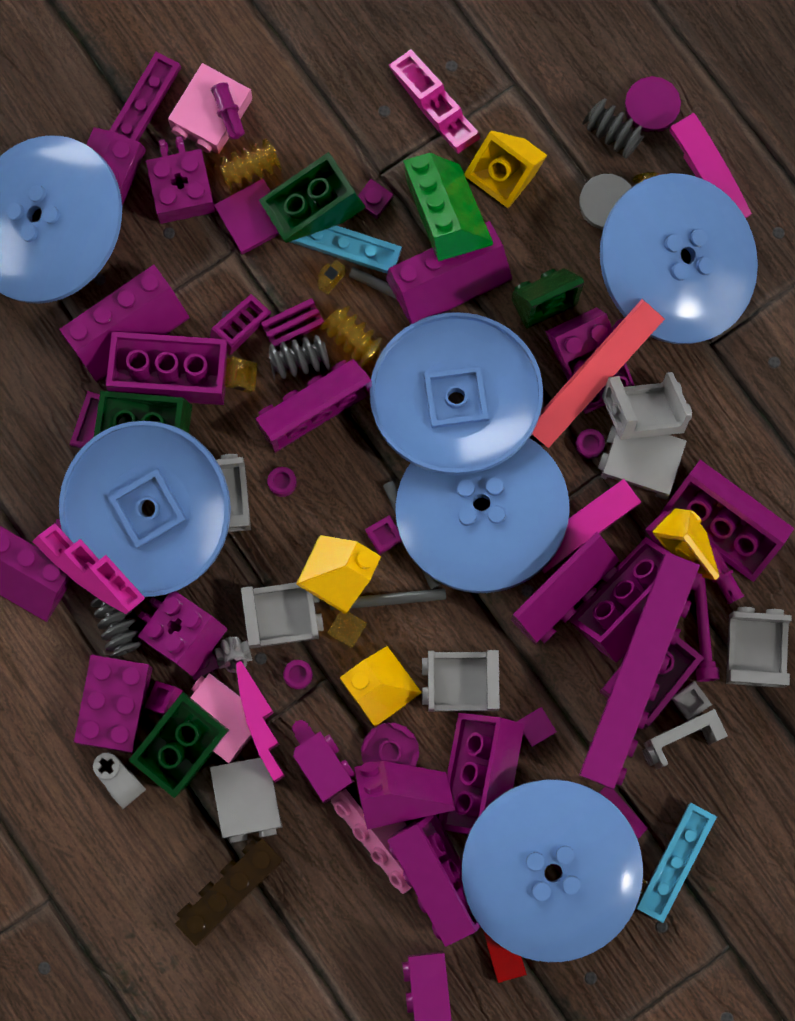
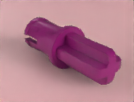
[211,82,245,140]
[712,547,744,605]

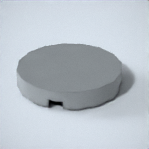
[579,174,632,230]

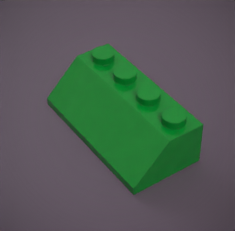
[403,153,493,261]

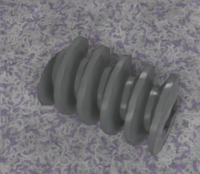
[582,98,644,159]
[268,335,330,380]
[90,598,142,658]

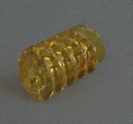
[219,139,282,192]
[320,306,383,368]

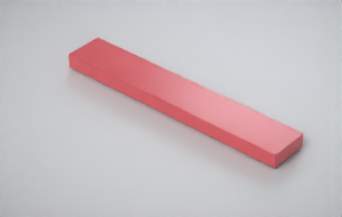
[532,299,665,448]

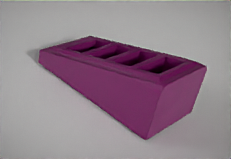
[210,294,271,356]

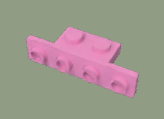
[331,789,412,894]

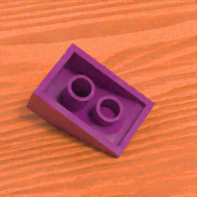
[354,761,455,830]

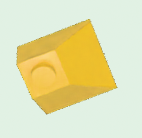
[464,130,547,208]
[653,508,719,580]
[296,535,381,614]
[340,646,422,727]

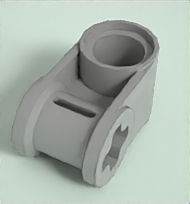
[93,753,146,809]

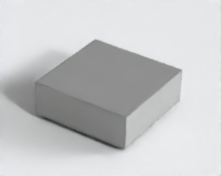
[671,681,712,722]

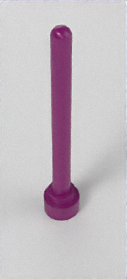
[694,577,720,682]

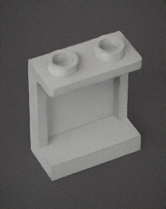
[602,372,692,440]
[598,426,687,500]
[216,454,251,532]
[241,582,324,649]
[726,607,792,688]
[422,650,500,712]
[642,709,728,770]
[210,758,282,843]

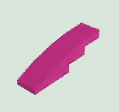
[389,50,480,154]
[669,113,752,218]
[542,479,641,574]
[32,523,145,614]
[236,661,285,782]

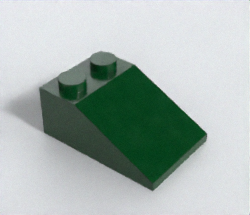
[259,152,366,243]
[511,268,584,329]
[94,391,193,437]
[129,692,229,798]

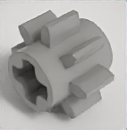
[214,637,252,673]

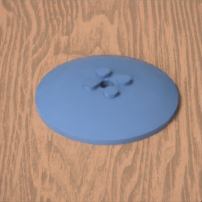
[0,136,122,304]
[600,173,758,344]
[370,312,543,475]
[59,421,231,597]
[396,438,569,593]
[462,779,643,962]

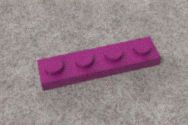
[109,52,181,141]

